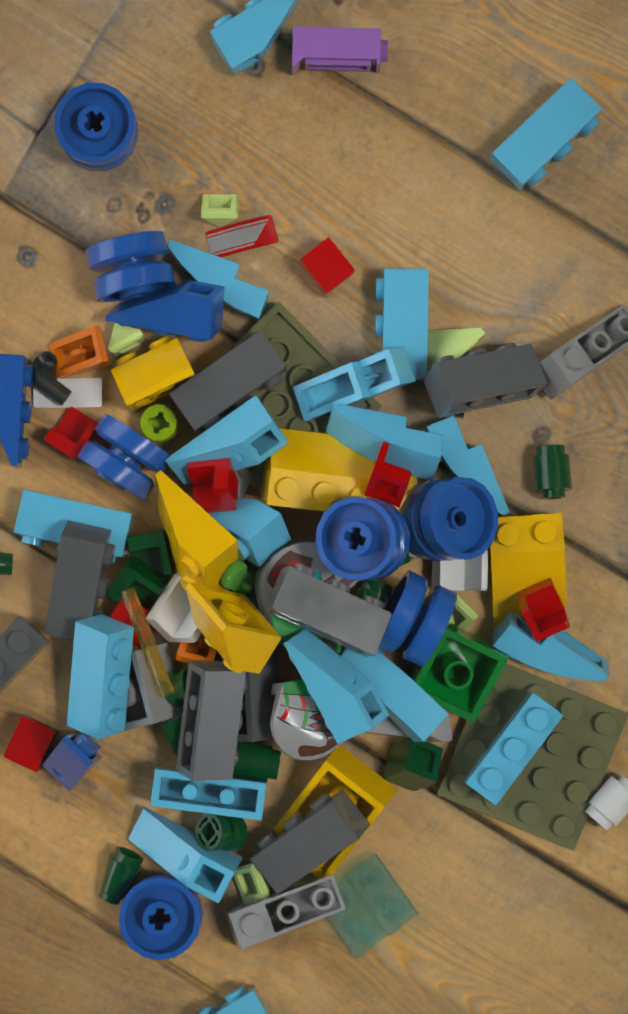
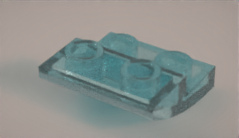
[325,853,419,959]

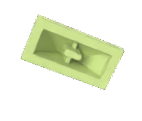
[427,328,485,373]

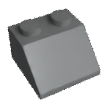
[124,643,183,731]

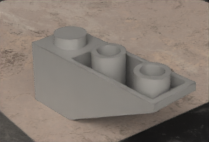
[539,304,628,400]
[224,874,346,950]

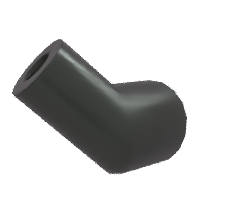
[33,351,72,406]

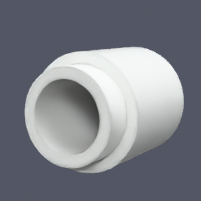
[585,775,628,831]

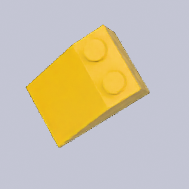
[155,470,238,591]
[488,513,567,630]
[274,745,398,879]

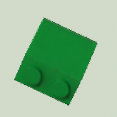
[411,622,509,723]

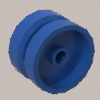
[55,83,138,171]
[85,231,176,303]
[77,413,171,501]
[402,477,498,561]
[316,497,410,580]
[379,570,457,667]
[118,872,203,960]

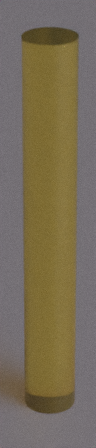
[121,588,174,698]

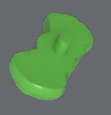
[221,560,257,595]

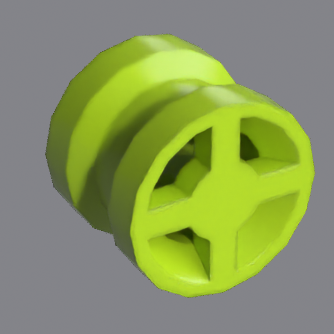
[140,404,178,443]

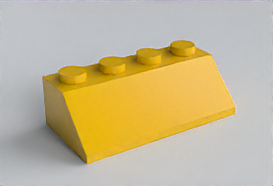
[260,428,417,514]

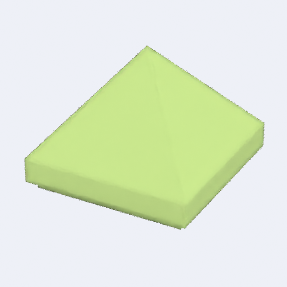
[201,194,239,228]
[108,323,146,358]
[449,590,478,630]
[234,863,270,904]

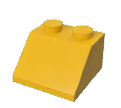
[111,336,195,413]
[186,582,282,674]

